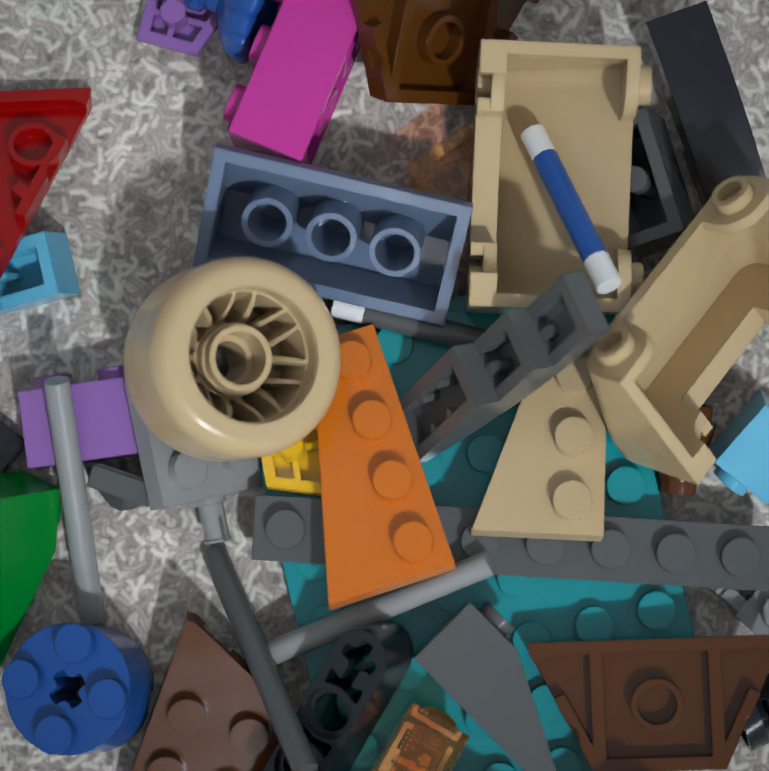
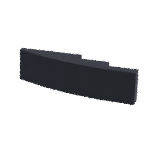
[643,1,766,208]

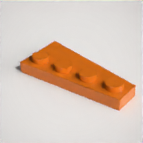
[317,324,455,610]

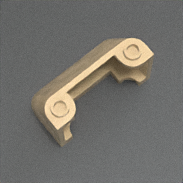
[466,39,652,315]
[587,176,769,485]

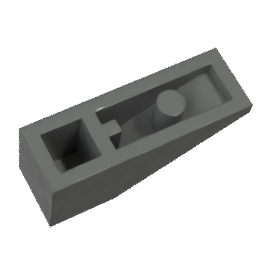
[413,601,556,771]

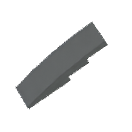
[399,270,610,463]

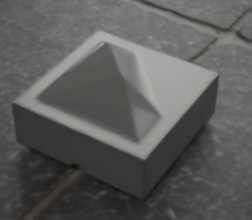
[86,463,149,511]

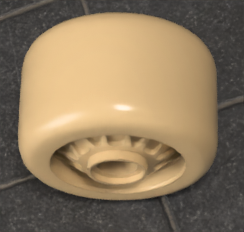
[123,256,341,462]

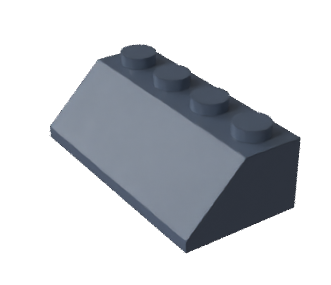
[192,143,474,326]

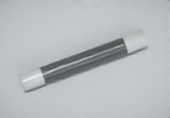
[331,300,486,347]

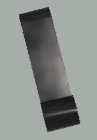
[263,621,414,771]

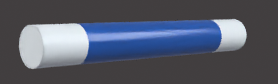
[521,124,622,294]

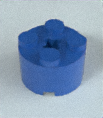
[2,623,154,756]

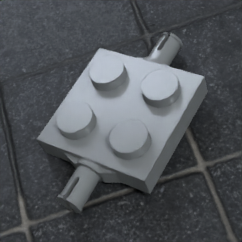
[124,363,264,545]

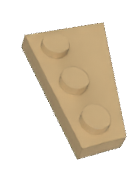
[471,346,606,542]

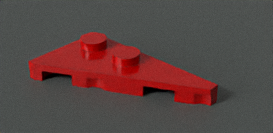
[0,87,92,278]

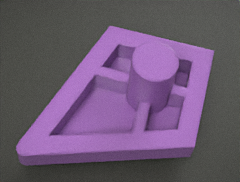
[136,0,218,58]

